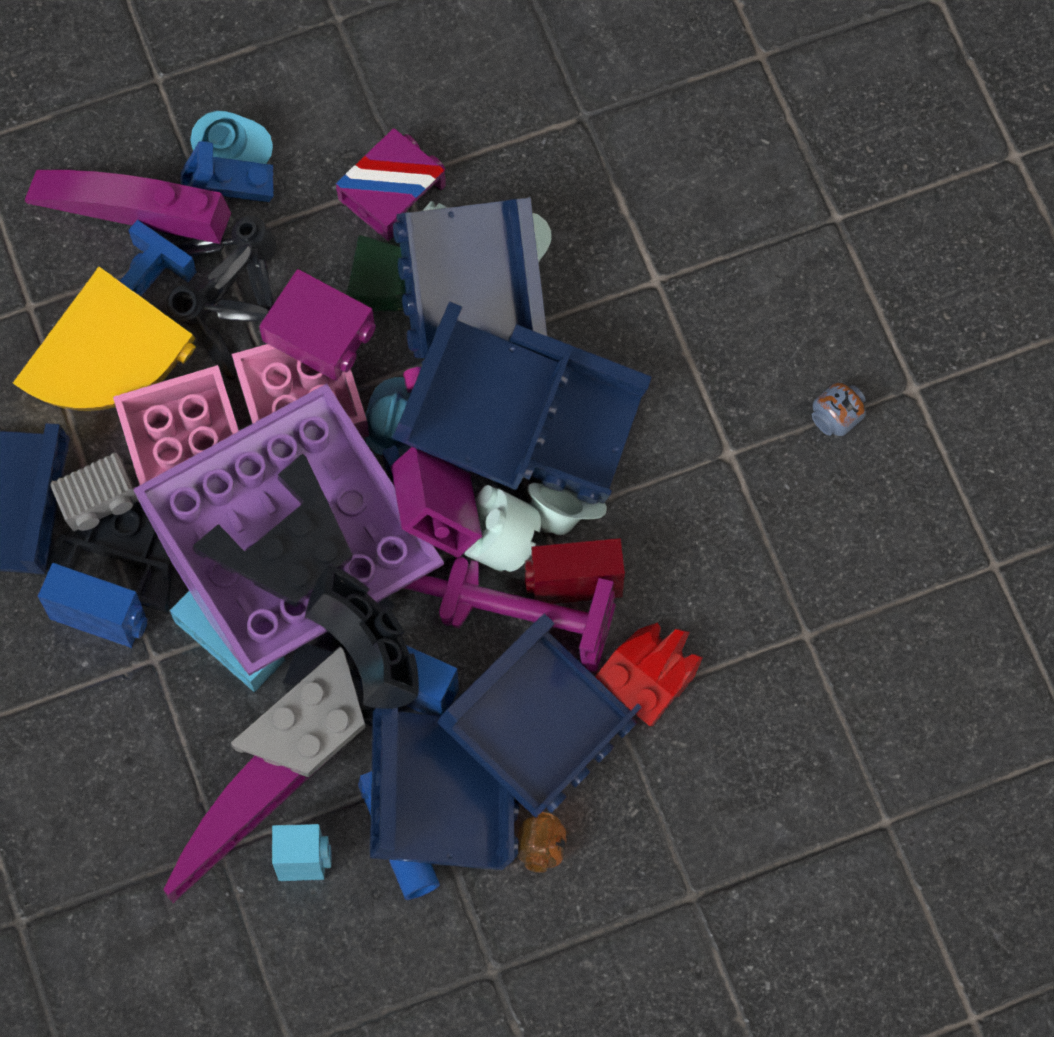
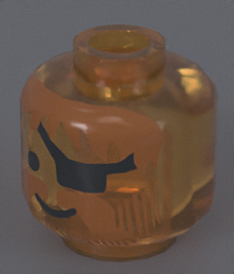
[517,813,568,873]

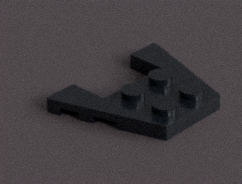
[193,454,353,607]
[37,501,172,613]

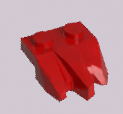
[595,622,703,726]

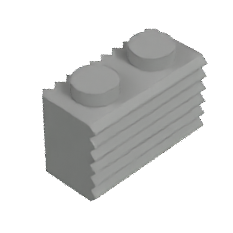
[50,453,139,531]

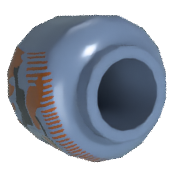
[811,383,866,436]

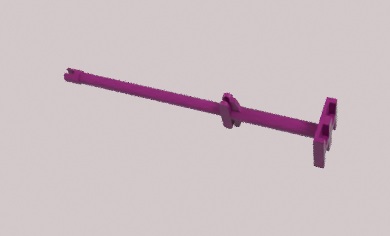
[403,557,616,674]

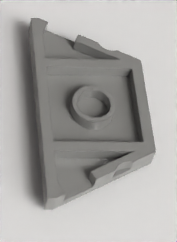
[231,647,365,777]

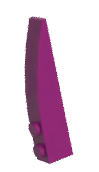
[25,170,231,244]
[163,755,334,903]

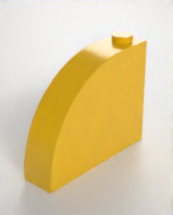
[13,267,196,411]

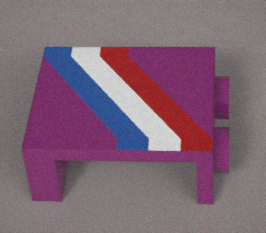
[336,128,446,242]

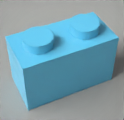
[272,824,332,881]

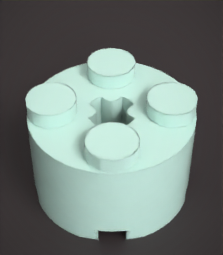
[464,485,541,572]

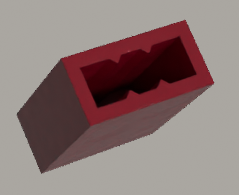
[524,538,625,604]

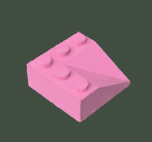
[232,344,369,438]
[113,365,239,485]

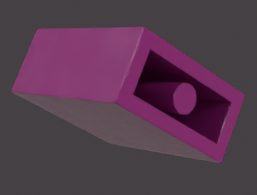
[259,269,376,381]
[391,447,482,558]

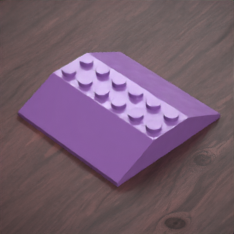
[134,383,444,676]

